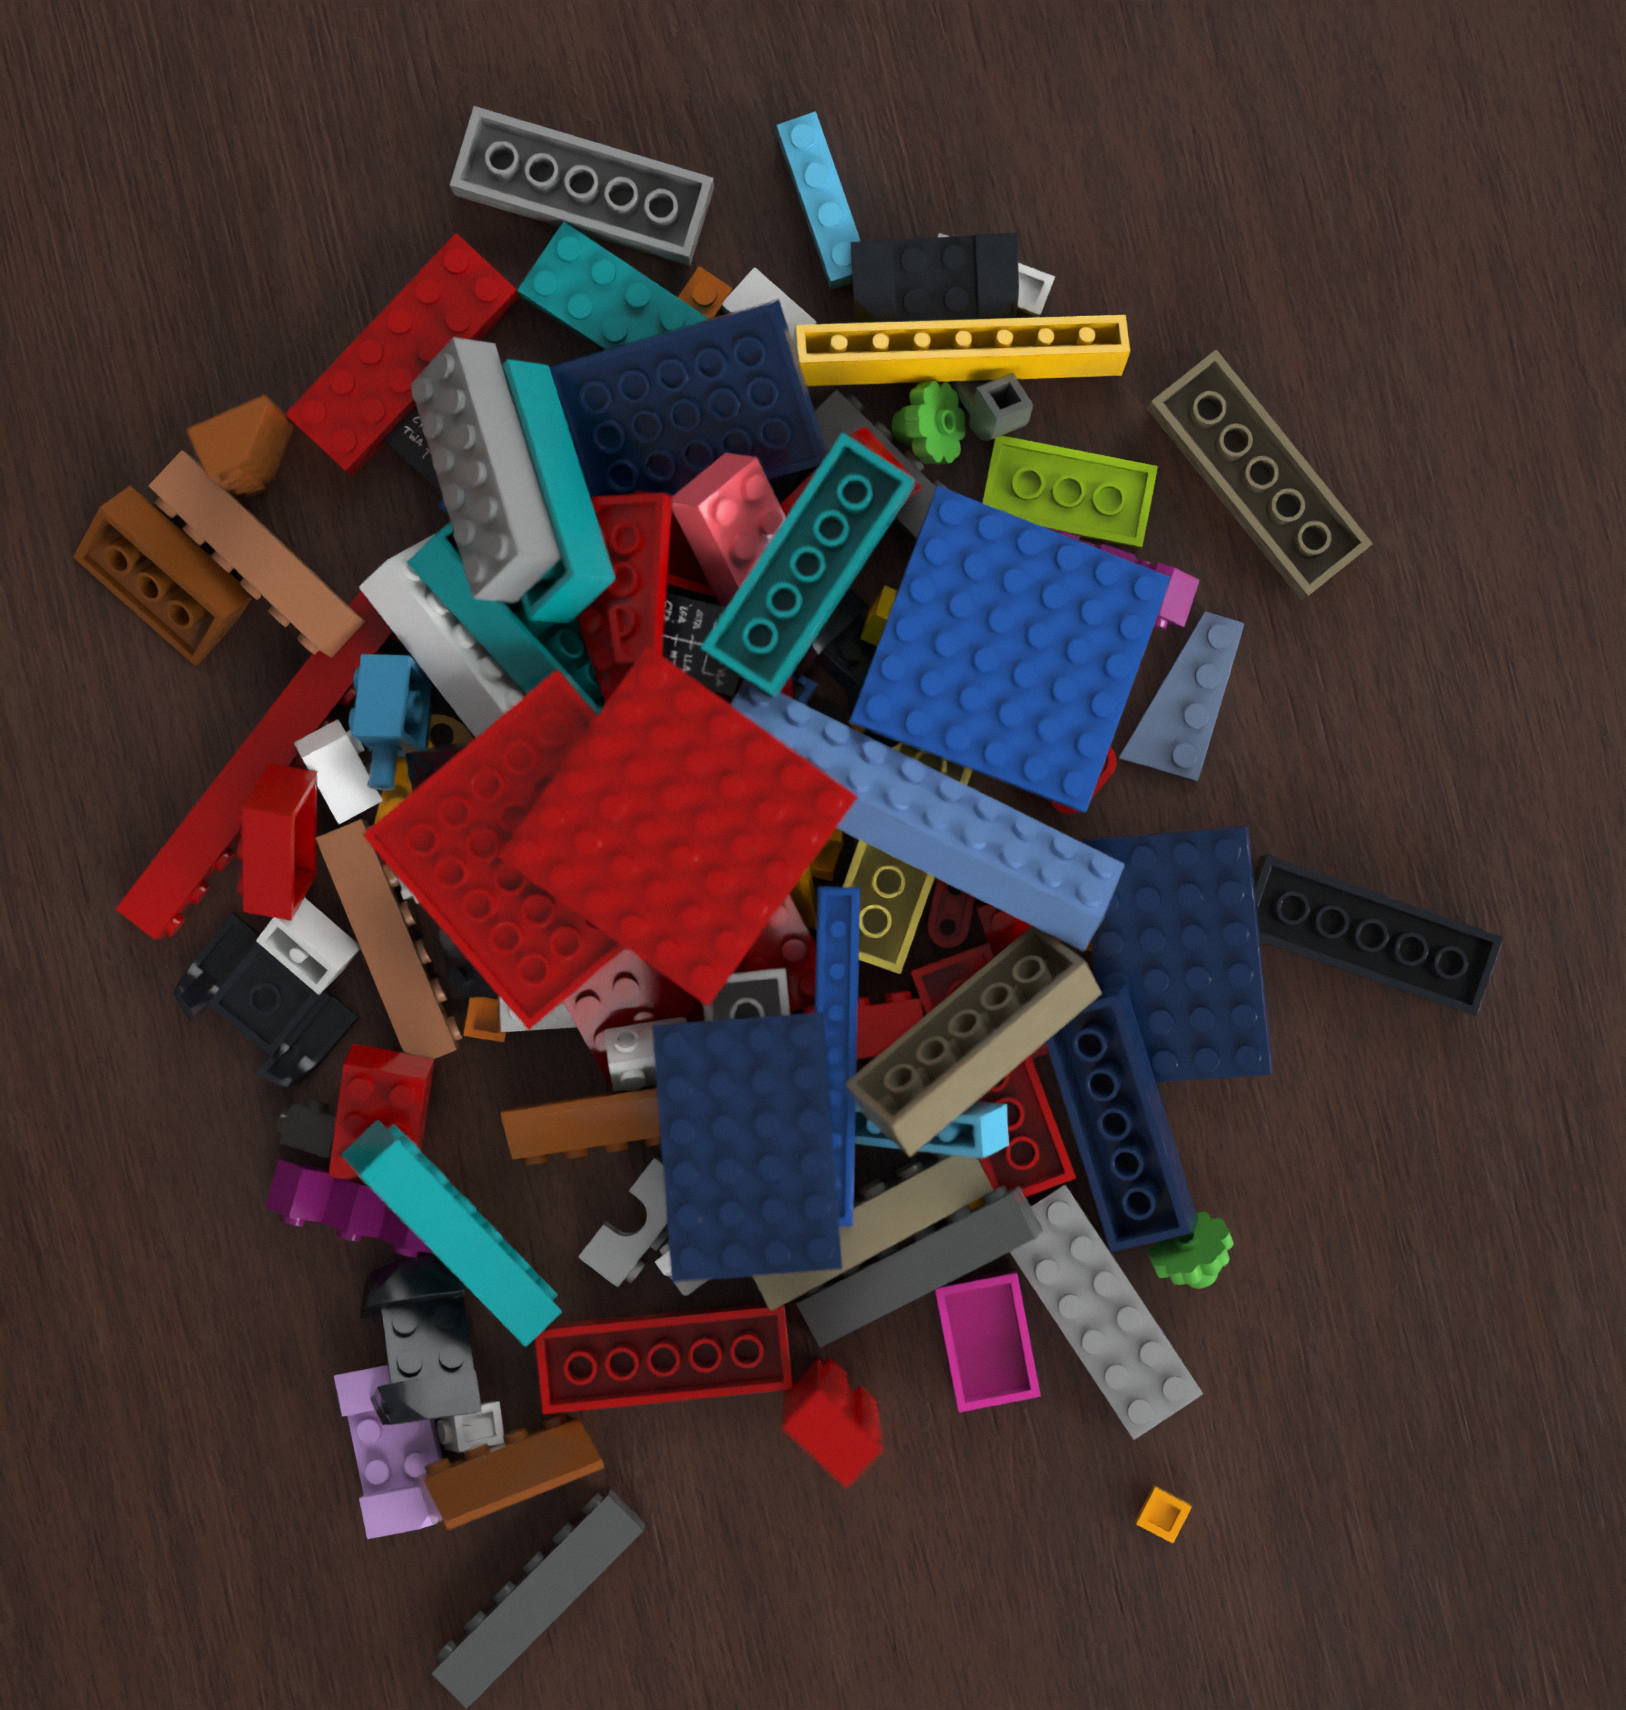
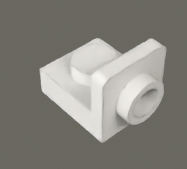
[437,1401,504,1452]

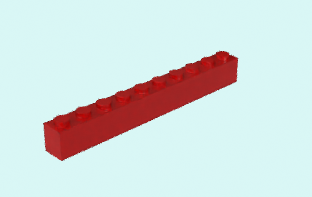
[116,591,400,940]

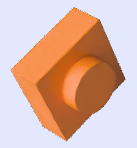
[678,266,733,319]
[462,997,506,1043]

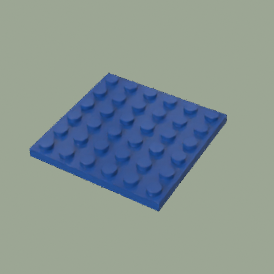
[848,486,1171,813]

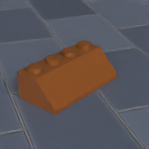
[187,395,294,499]
[73,485,253,666]
[501,1085,661,1165]
[416,1413,605,1530]

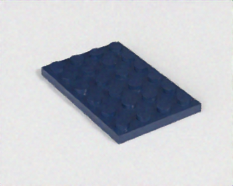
[549,299,828,519]
[1080,825,1273,1082]
[652,1012,843,1282]

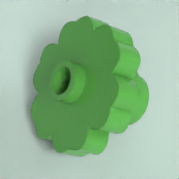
[892,380,966,465]
[1148,1211,1234,1289]

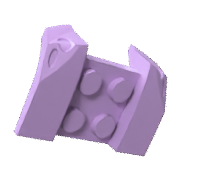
[334,1365,443,1539]

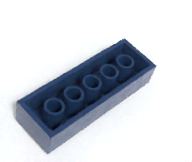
[1045,984,1198,1252]

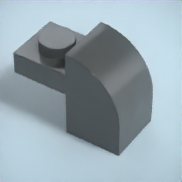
[951,373,1033,441]

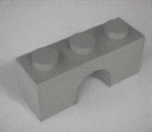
[578,1155,668,1288]

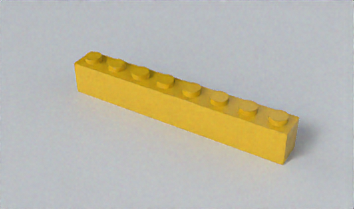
[793,315,1131,386]

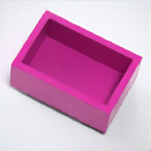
[935,1268,1041,1412]

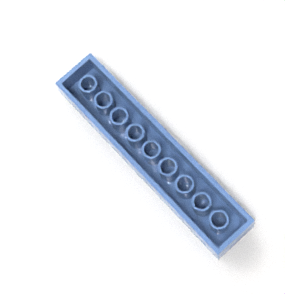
[731,680,1125,951]

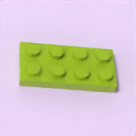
[982,436,1158,549]

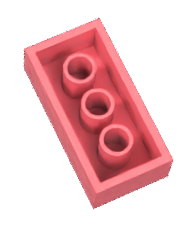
[671,453,786,608]

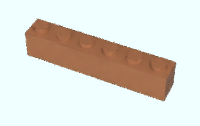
[149,450,366,658]
[316,819,463,1059]

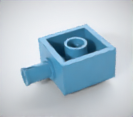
[349,654,434,790]

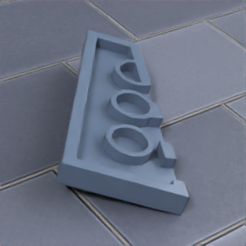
[1118,611,1245,782]

